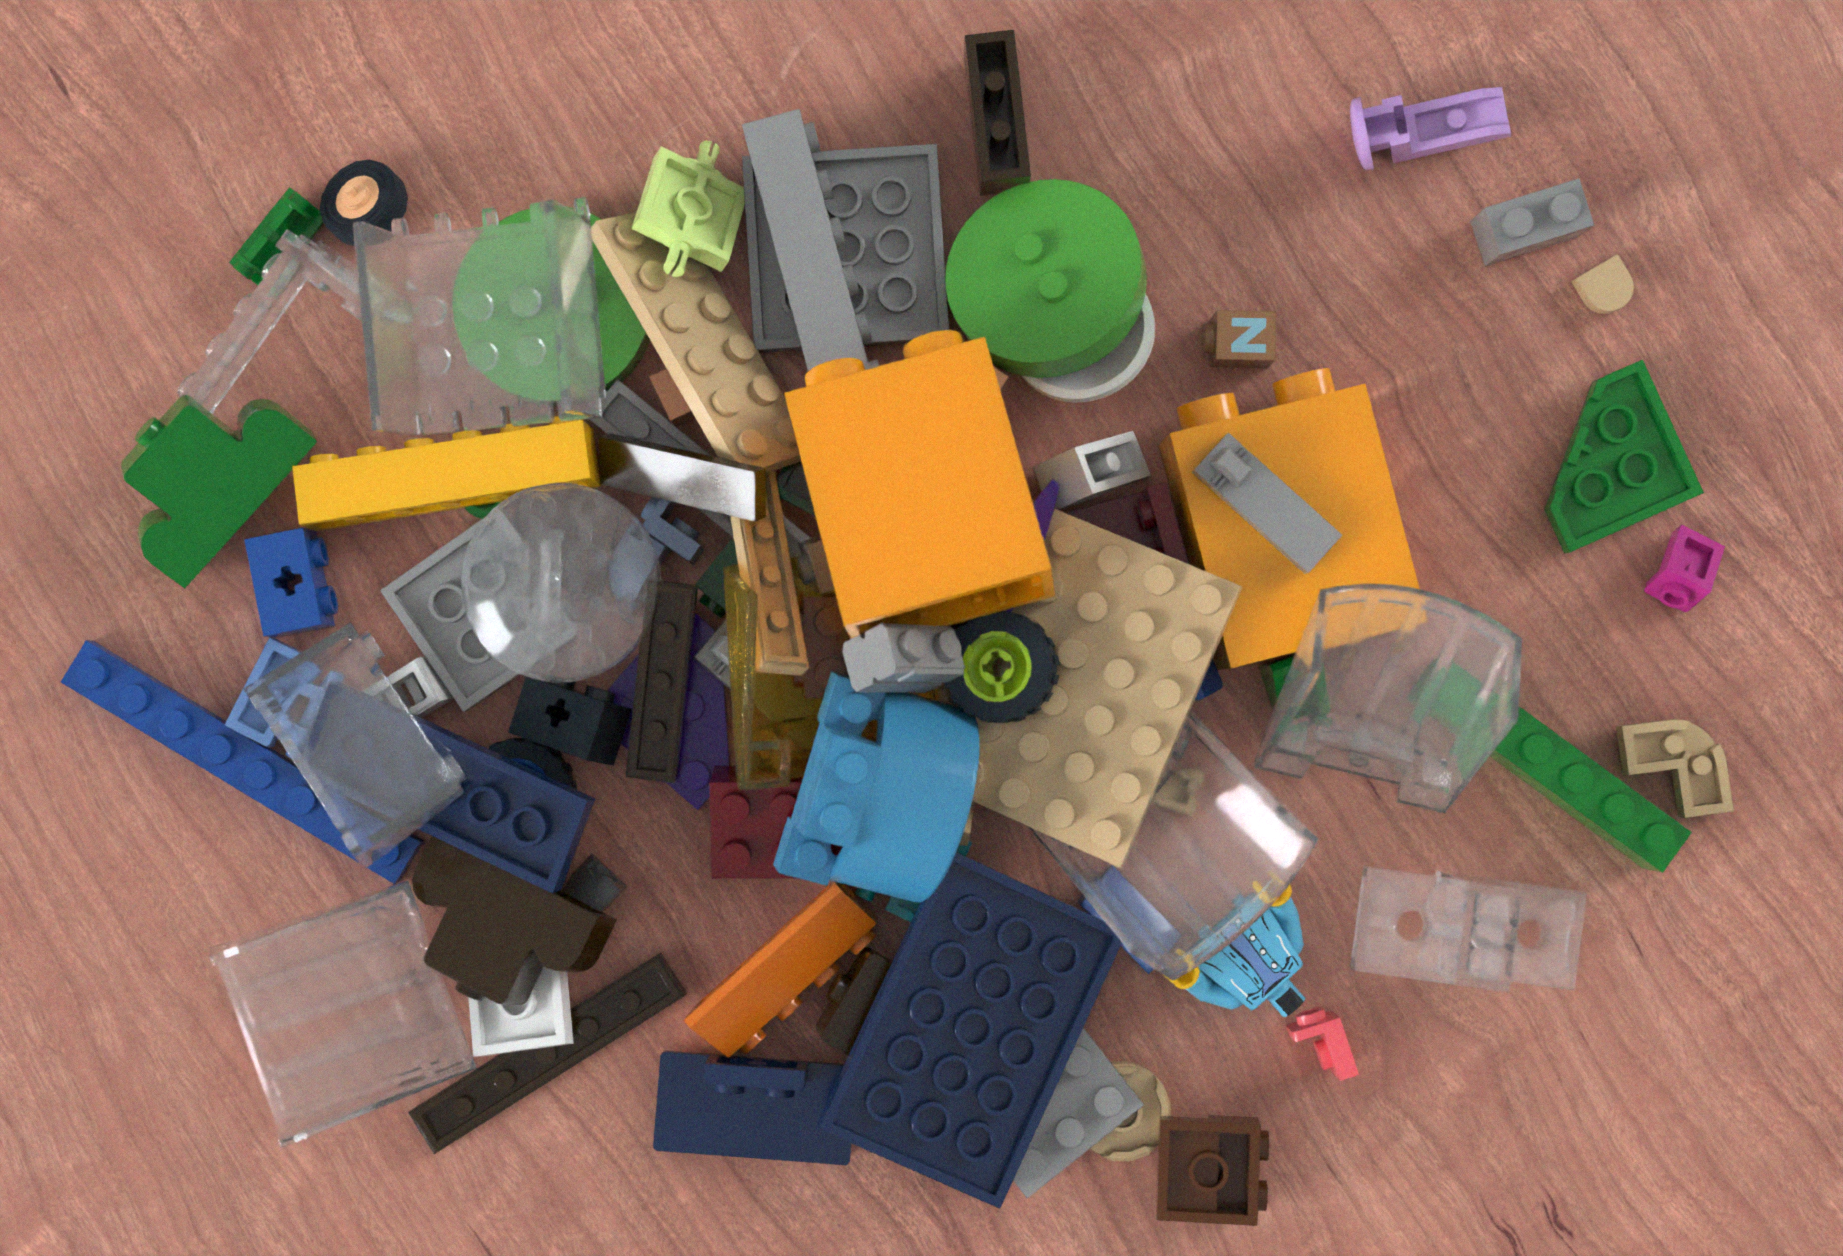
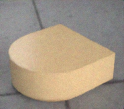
[1571,254,1634,314]

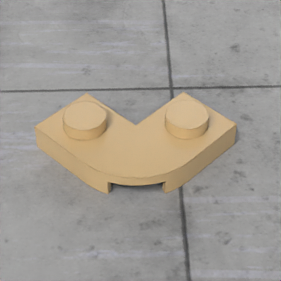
[1616,719,1734,818]

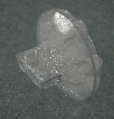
[461,483,661,683]

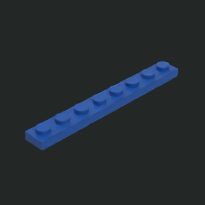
[61,640,424,884]

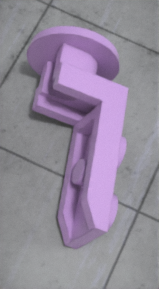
[1350,87,1511,170]

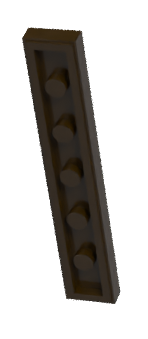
[408,952,687,1154]

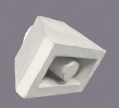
[1033,431,1151,510]

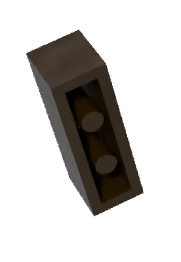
[964,30,1031,196]

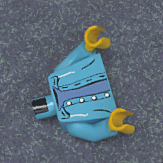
[1161,869,1305,1017]

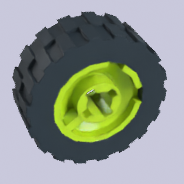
[944,611,1059,723]

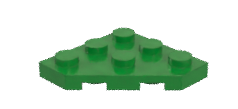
[1544,359,1704,554]

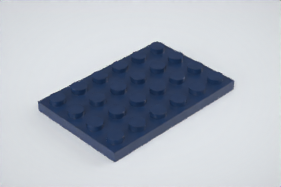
[816,852,1127,1209]

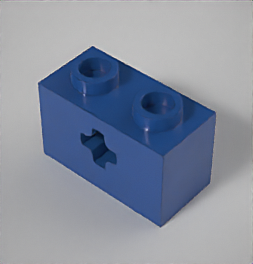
[244,527,338,638]

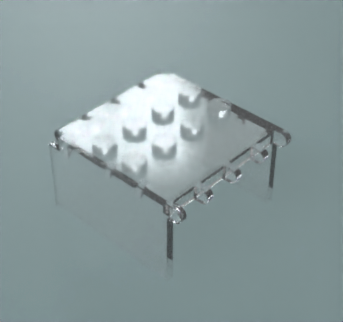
[353,197,606,436]

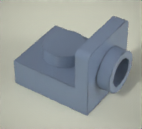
[640,497,705,565]

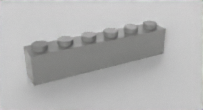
[742,109,879,371]

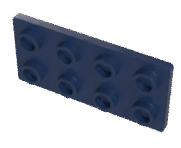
[653,1050,851,1165]

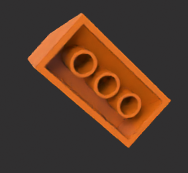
[683,881,878,1058]

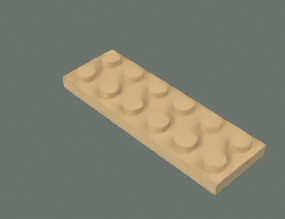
[588,212,801,473]

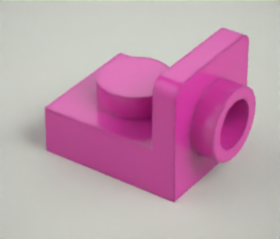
[1644,524,1725,612]

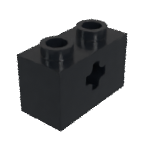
[508,672,632,766]

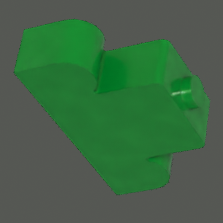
[121,395,317,589]

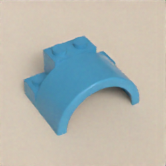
[773,671,980,903]

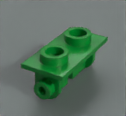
[229,187,324,293]

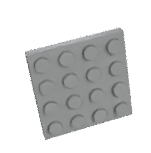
[742,144,949,353]

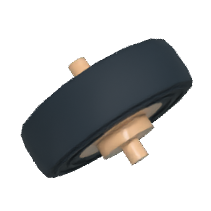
[320,159,408,247]

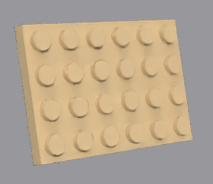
[972,509,1243,868]

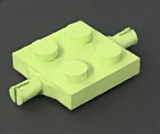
[631,140,745,277]

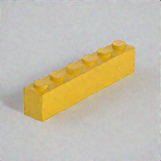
[292,415,601,531]

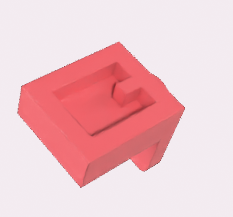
[1286,1007,1359,1081]

